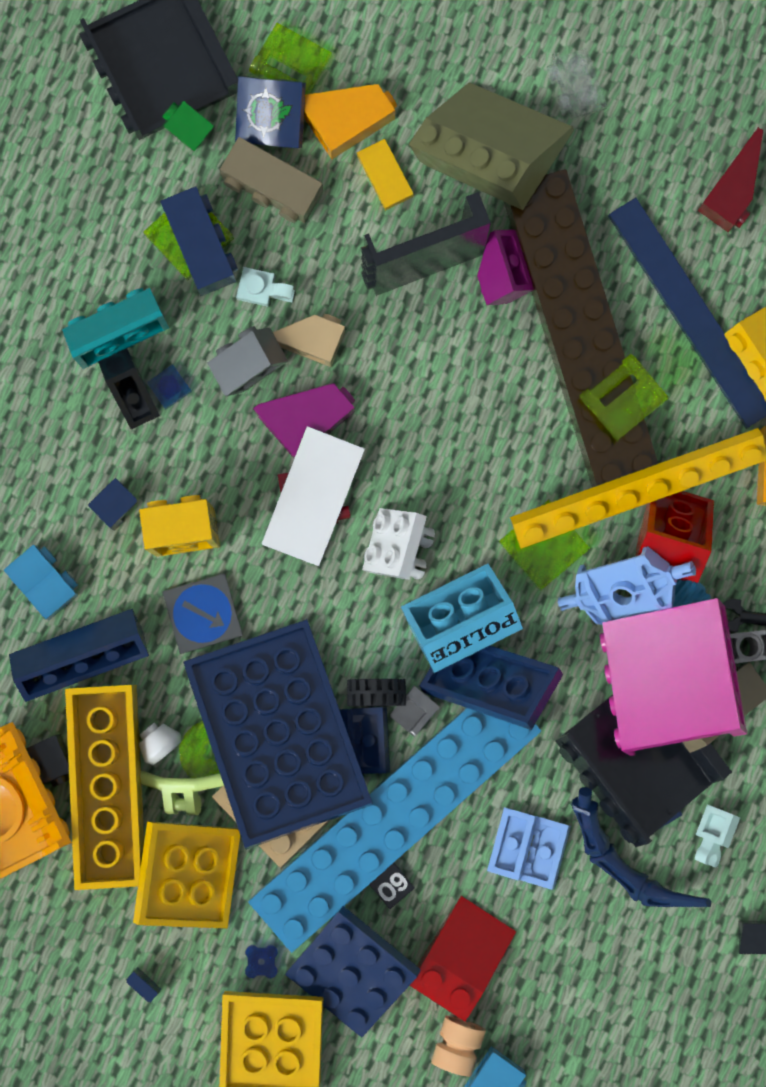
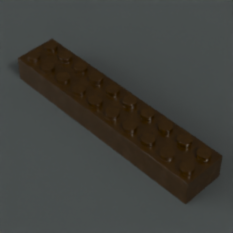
[503,169,658,487]

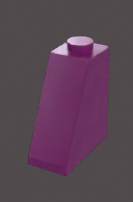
[253,383,355,459]

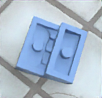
[487,807,571,890]

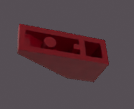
[697,127,763,233]

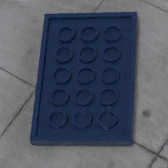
[183,619,373,850]

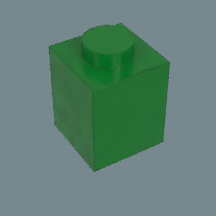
[162,101,214,151]

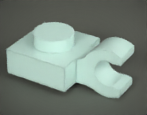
[236,267,295,307]
[695,804,740,868]

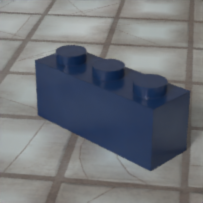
[160,186,238,297]

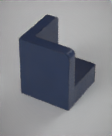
[88,478,138,531]

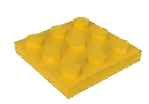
[133,821,240,929]
[219,991,323,1087]

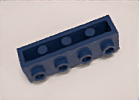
[9,609,149,702]

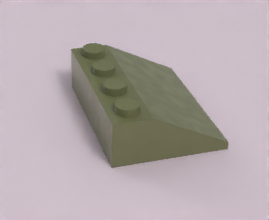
[408,82,574,210]

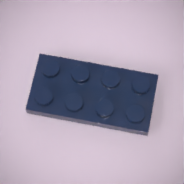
[419,645,563,730]

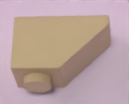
[273,314,345,367]

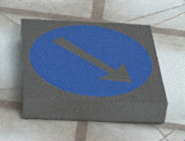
[162,573,243,654]

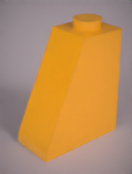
[304,84,397,160]

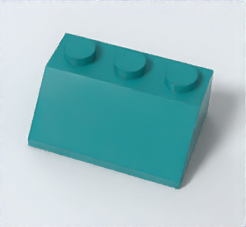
[62,288,169,369]

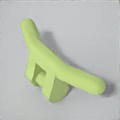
[140,771,224,815]

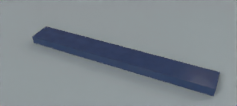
[608,197,766,429]

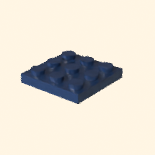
[285,906,421,1038]

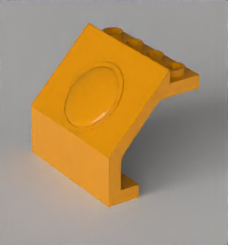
[0,722,72,879]

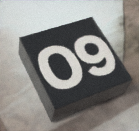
[369,863,415,909]

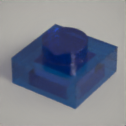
[147,365,192,410]

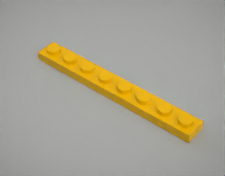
[510,428,766,549]

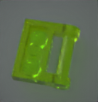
[249,23,332,95]
[579,354,669,441]

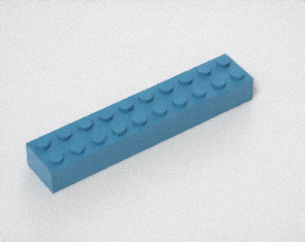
[248,708,541,953]

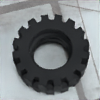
[347,678,406,707]

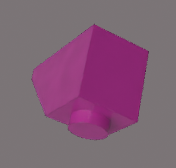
[477,230,534,305]

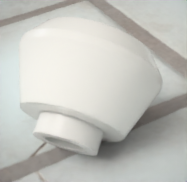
[139,723,181,765]

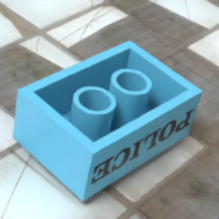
[401,564,523,673]

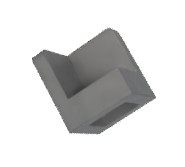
[390,686,440,737]

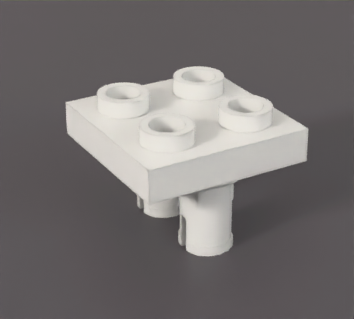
[362,508,435,580]

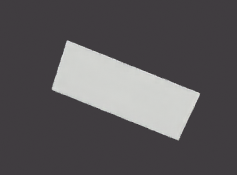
[262,426,365,566]

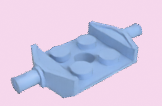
[558,546,696,625]

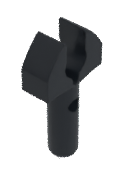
[723,599,766,632]

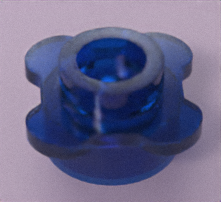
[245,945,278,979]

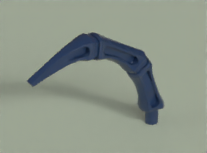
[571,787,711,907]

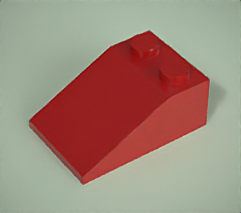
[635,491,714,583]
[410,896,516,1022]

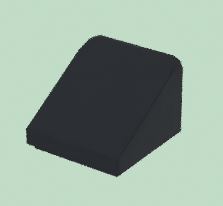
[738,920,766,954]

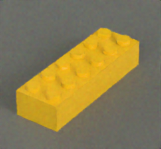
[65,685,144,890]

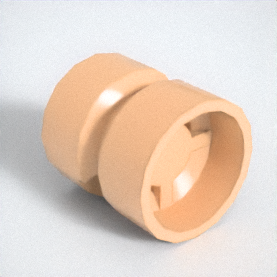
[431,1016,486,1077]

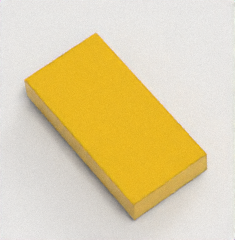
[356,139,414,211]

